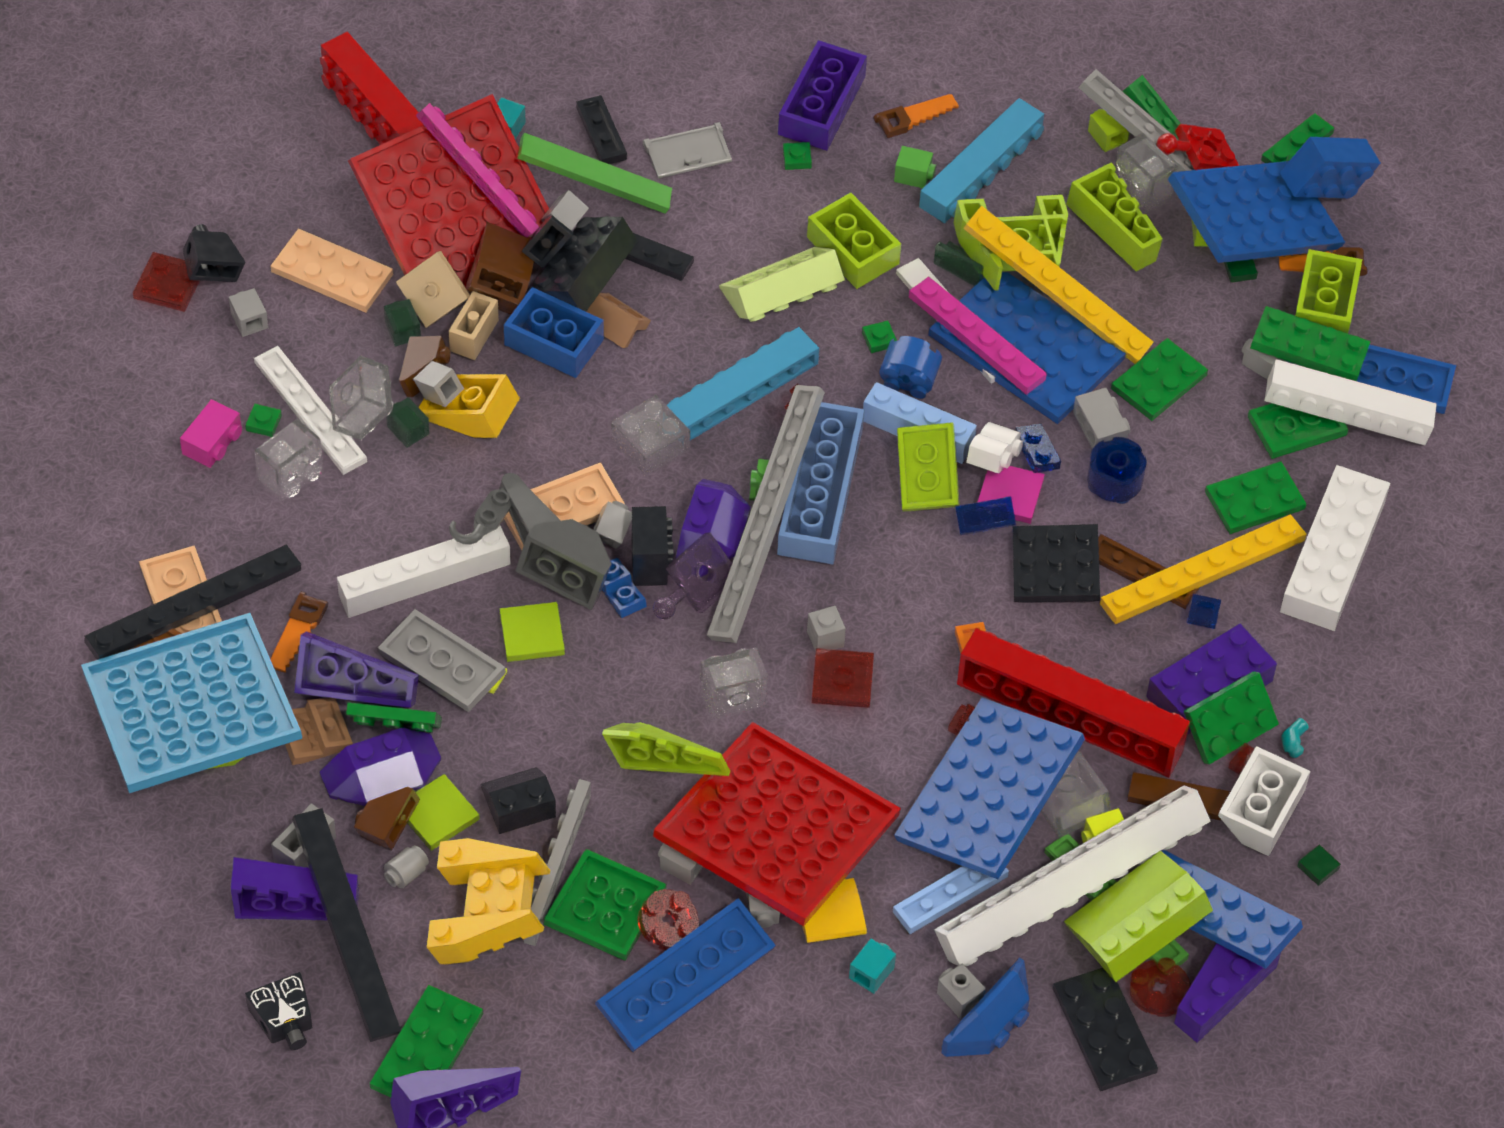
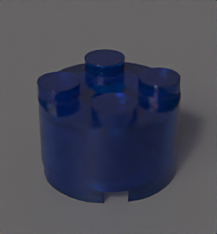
[1087,437,1147,504]

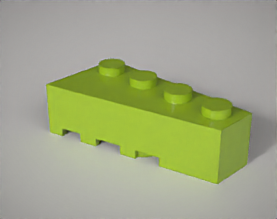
[1066,162,1163,272]

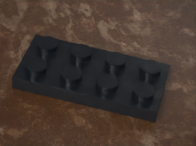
[1053,968,1158,1092]

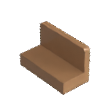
[587,293,651,348]

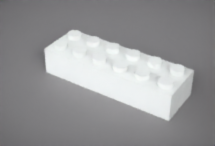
[1280,465,1390,631]

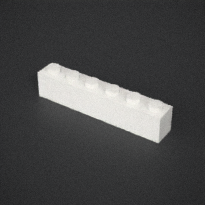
[1264,359,1436,445]
[337,525,510,618]

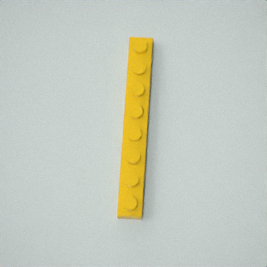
[963,206,1153,364]
[1100,514,1307,624]

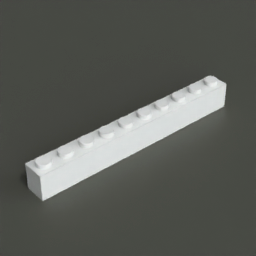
[934,786,1210,966]

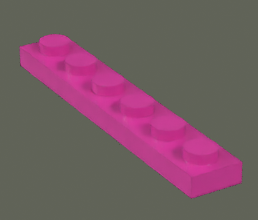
[416,103,539,237]
[909,276,1047,395]

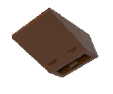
[465,222,534,315]

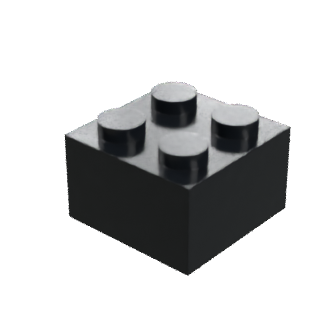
[632,506,674,586]

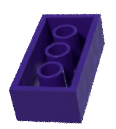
[778,40,867,151]
[1146,624,1277,734]

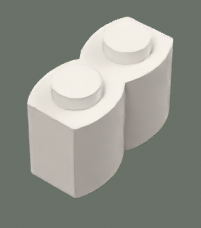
[966,422,1023,473]

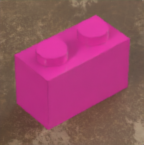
[180,399,242,468]

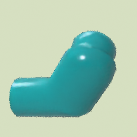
[1281,718,1309,758]

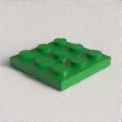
[544,849,667,961]

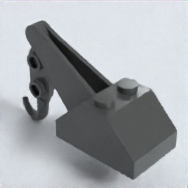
[449,473,611,610]

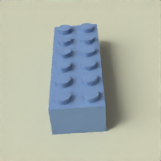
[777,402,864,564]

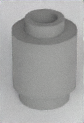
[384,845,429,888]

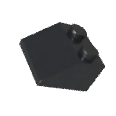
[480,767,556,834]

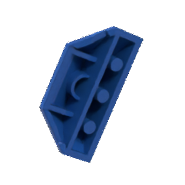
[941,957,1030,1057]

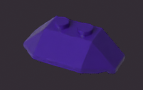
[674,479,751,577]
[319,728,441,806]

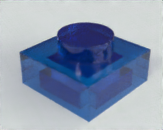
[1187,594,1221,629]

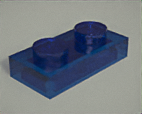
[1015,423,1062,473]
[955,496,1017,535]

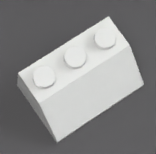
[1218,746,1310,856]

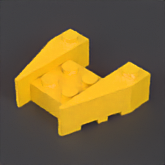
[427,838,550,965]

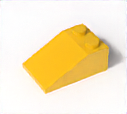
[415,374,520,438]

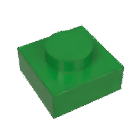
[783,142,812,170]
[862,320,897,353]
[245,404,282,437]

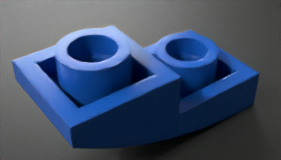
[602,558,647,618]

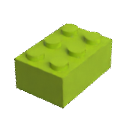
[807,193,901,289]
[1295,249,1362,333]

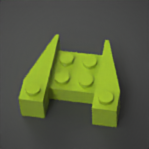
[953,195,1068,290]

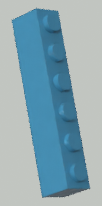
[919,98,1044,223]
[666,327,819,443]

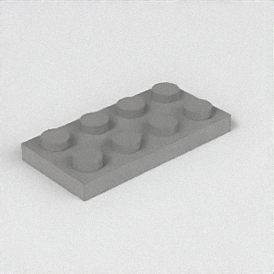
[378,609,506,712]

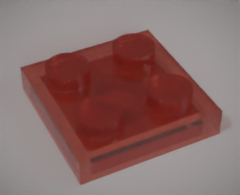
[133,252,200,312]
[812,648,874,708]

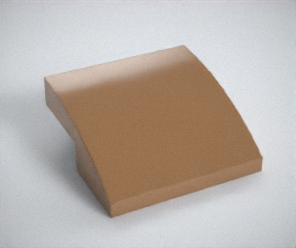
[285,697,353,765]

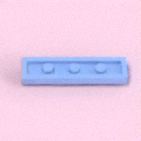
[893,866,1009,934]

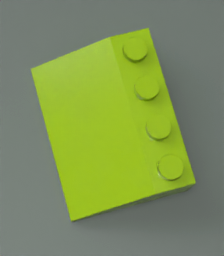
[1064,851,1213,982]

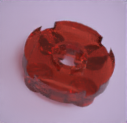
[638,889,699,951]
[1129,957,1191,1017]

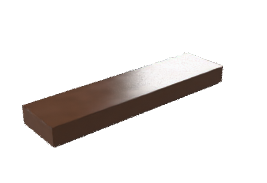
[1098,534,1200,610]
[1127,772,1231,821]

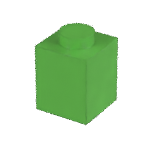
[894,146,936,188]

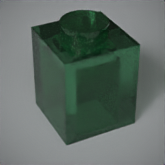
[383,299,421,347]
[386,397,430,448]

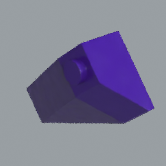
[390,1067,521,1128]

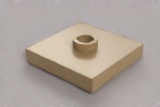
[396,251,470,328]

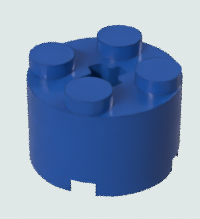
[879,336,942,399]

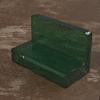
[934,241,984,286]

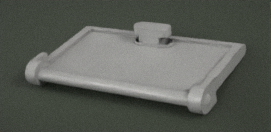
[643,122,732,178]

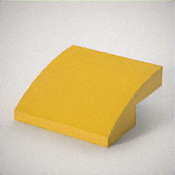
[802,878,867,943]

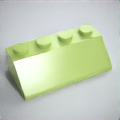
[719,247,845,322]

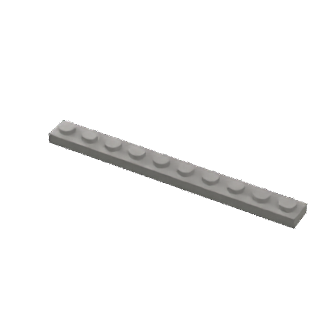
[707,385,825,643]

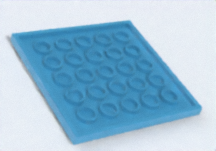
[81,613,302,793]

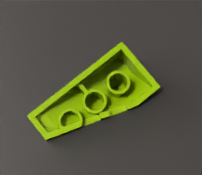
[602,722,730,776]

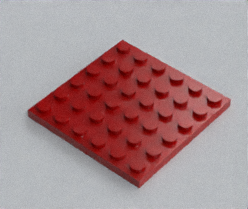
[348,94,549,287]
[653,722,901,926]

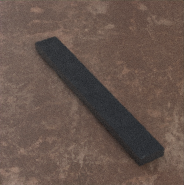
[292,808,401,1042]

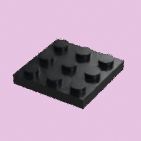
[1012,524,1100,603]

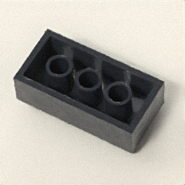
[528,216,638,311]

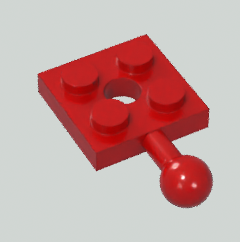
[1156,124,1239,170]

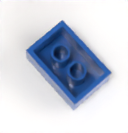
[1280,137,1381,199]
[504,287,604,378]

